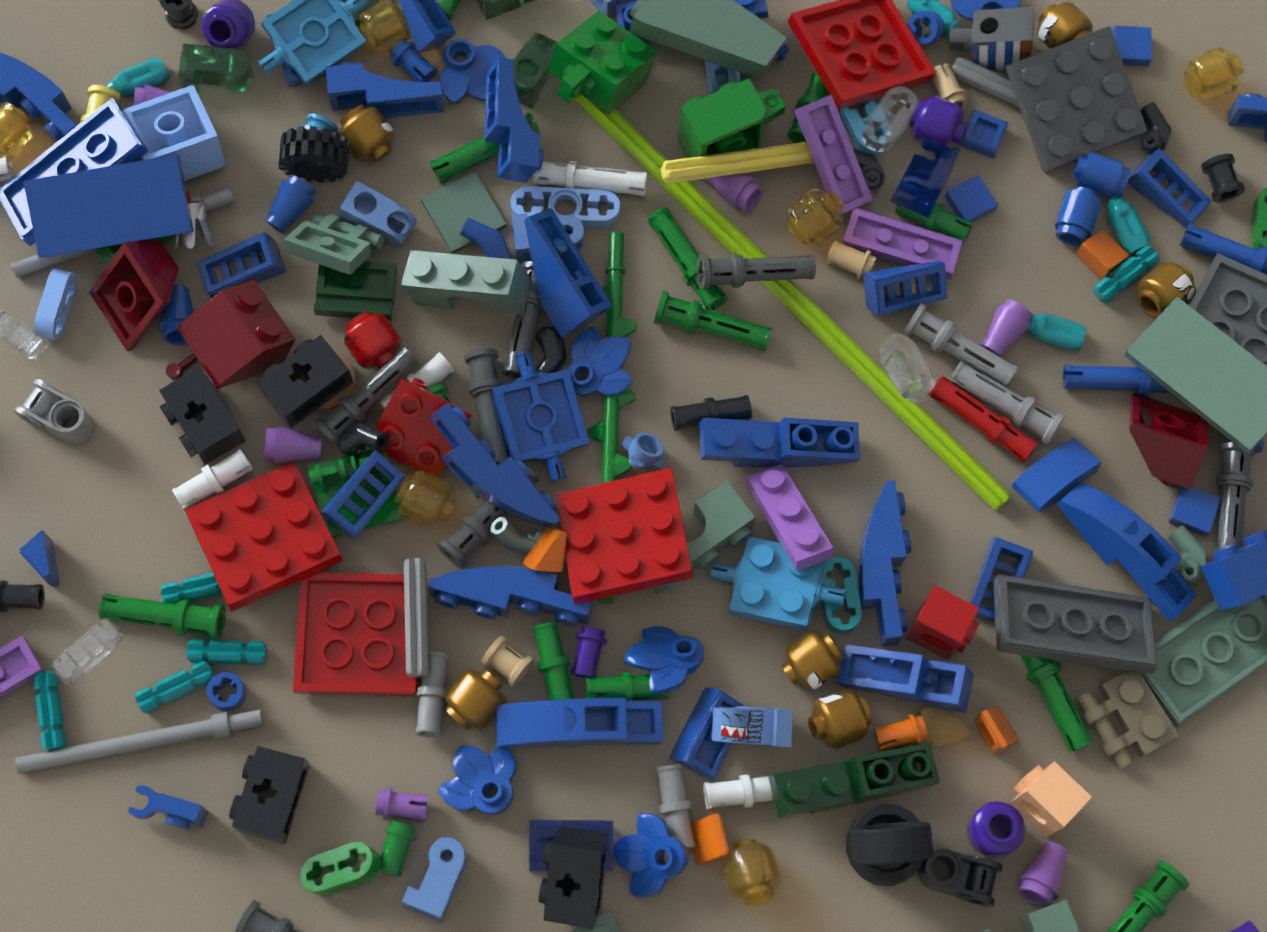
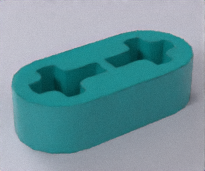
[822,557,862,635]

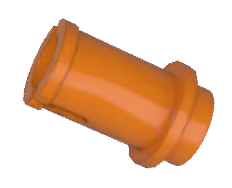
[874,714,928,752]

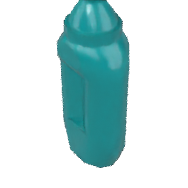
[906,0,961,37]
[107,58,170,97]
[1107,195,1151,255]
[1026,313,1086,350]

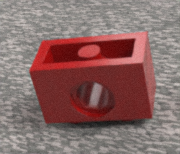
[905,585,980,660]

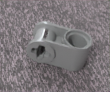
[14,379,95,445]

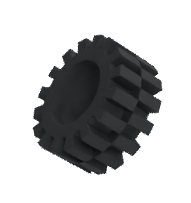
[278,126,349,183]

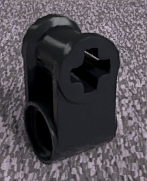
[918,849,1003,907]

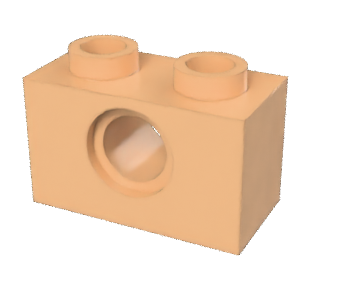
[1011,761,1092,838]

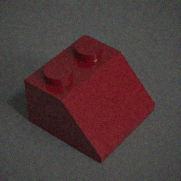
[178,279,296,389]

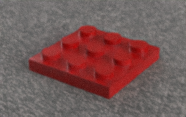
[787,0,936,109]
[184,461,343,612]
[556,468,694,605]
[293,572,418,696]

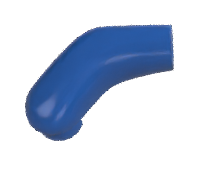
[460,218,511,259]

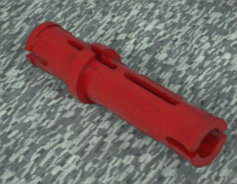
[929,376,1039,463]

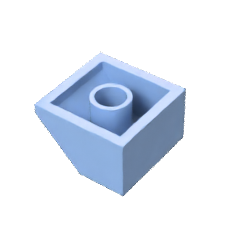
[123,85,227,181]

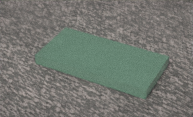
[1125,296,1267,454]
[1141,594,1267,727]

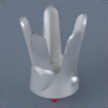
[173,191,213,249]

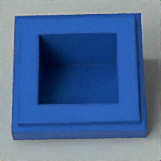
[19,531,59,587]

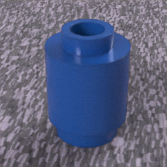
[1072,151,1131,198]
[1055,187,1102,246]

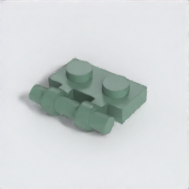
[284,213,385,275]

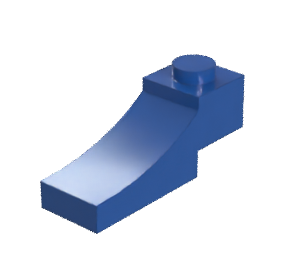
[484,57,544,183]
[326,62,444,118]
[838,644,974,713]

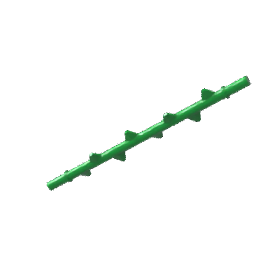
[588,231,636,604]

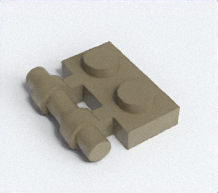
[1077,671,1179,769]

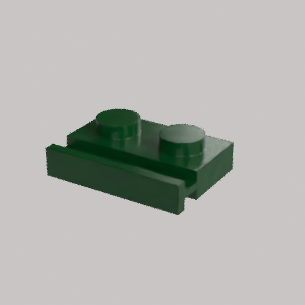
[314,261,397,320]

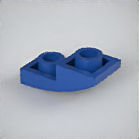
[1012,437,1101,512]

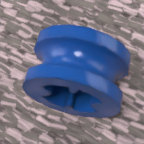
[908,11,944,44]
[207,672,247,712]

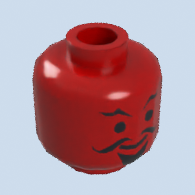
[344,311,402,370]

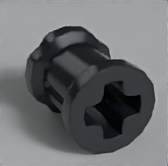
[159,0,199,30]
[1201,153,1245,203]

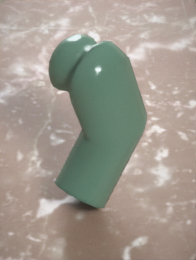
[490,517,543,554]
[1168,525,1207,583]

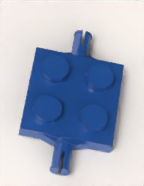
[492,351,590,483]

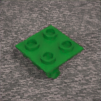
[308,449,403,537]

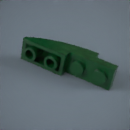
[768,743,940,818]

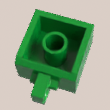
[548,11,658,114]
[678,78,786,158]

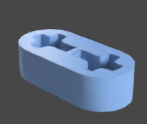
[34,268,77,341]

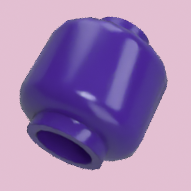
[201,0,255,52]
[909,95,968,151]
[967,801,1026,859]

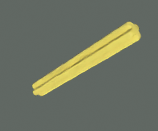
[661,142,814,184]

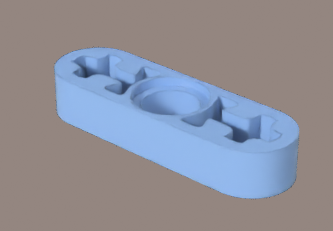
[511,186,620,229]

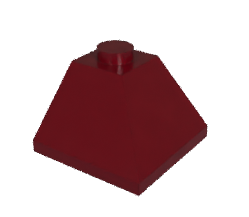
[89,239,179,351]
[1129,392,1209,489]

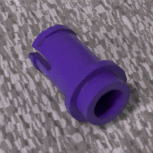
[571,626,607,678]

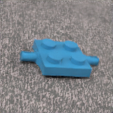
[258,0,370,86]
[710,536,846,631]

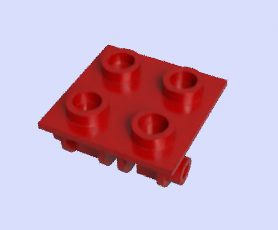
[375,378,472,481]

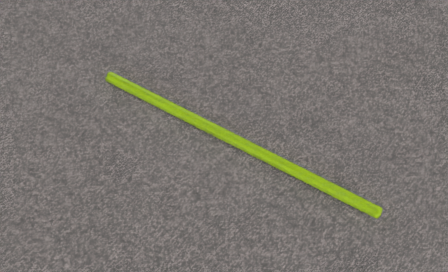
[575,95,1011,510]

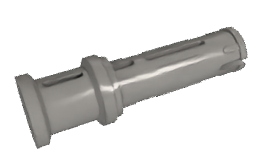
[903,303,1018,387]
[949,361,1065,445]

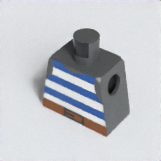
[949,7,1034,73]

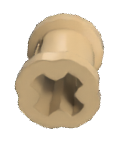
[481,635,535,689]

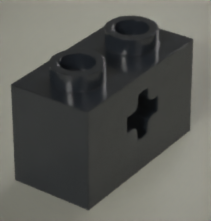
[257,335,354,429]
[159,367,245,465]
[229,746,310,845]
[538,826,609,929]

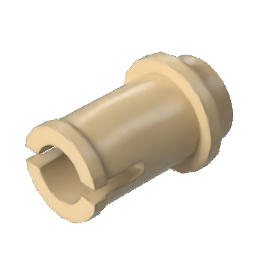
[932,63,967,109]
[826,240,877,279]

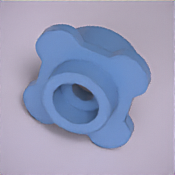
[622,432,664,470]

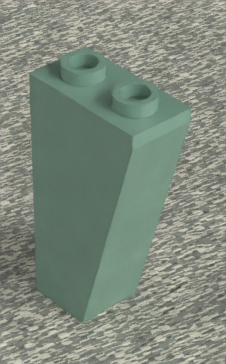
[629,0,787,79]

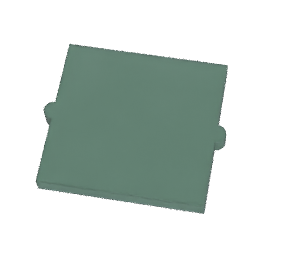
[421,171,507,254]

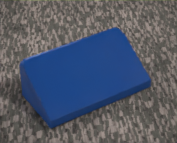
[670,688,744,780]

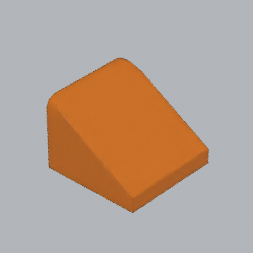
[1076,230,1130,280]
[523,526,567,572]
[974,706,1019,755]
[691,813,729,865]

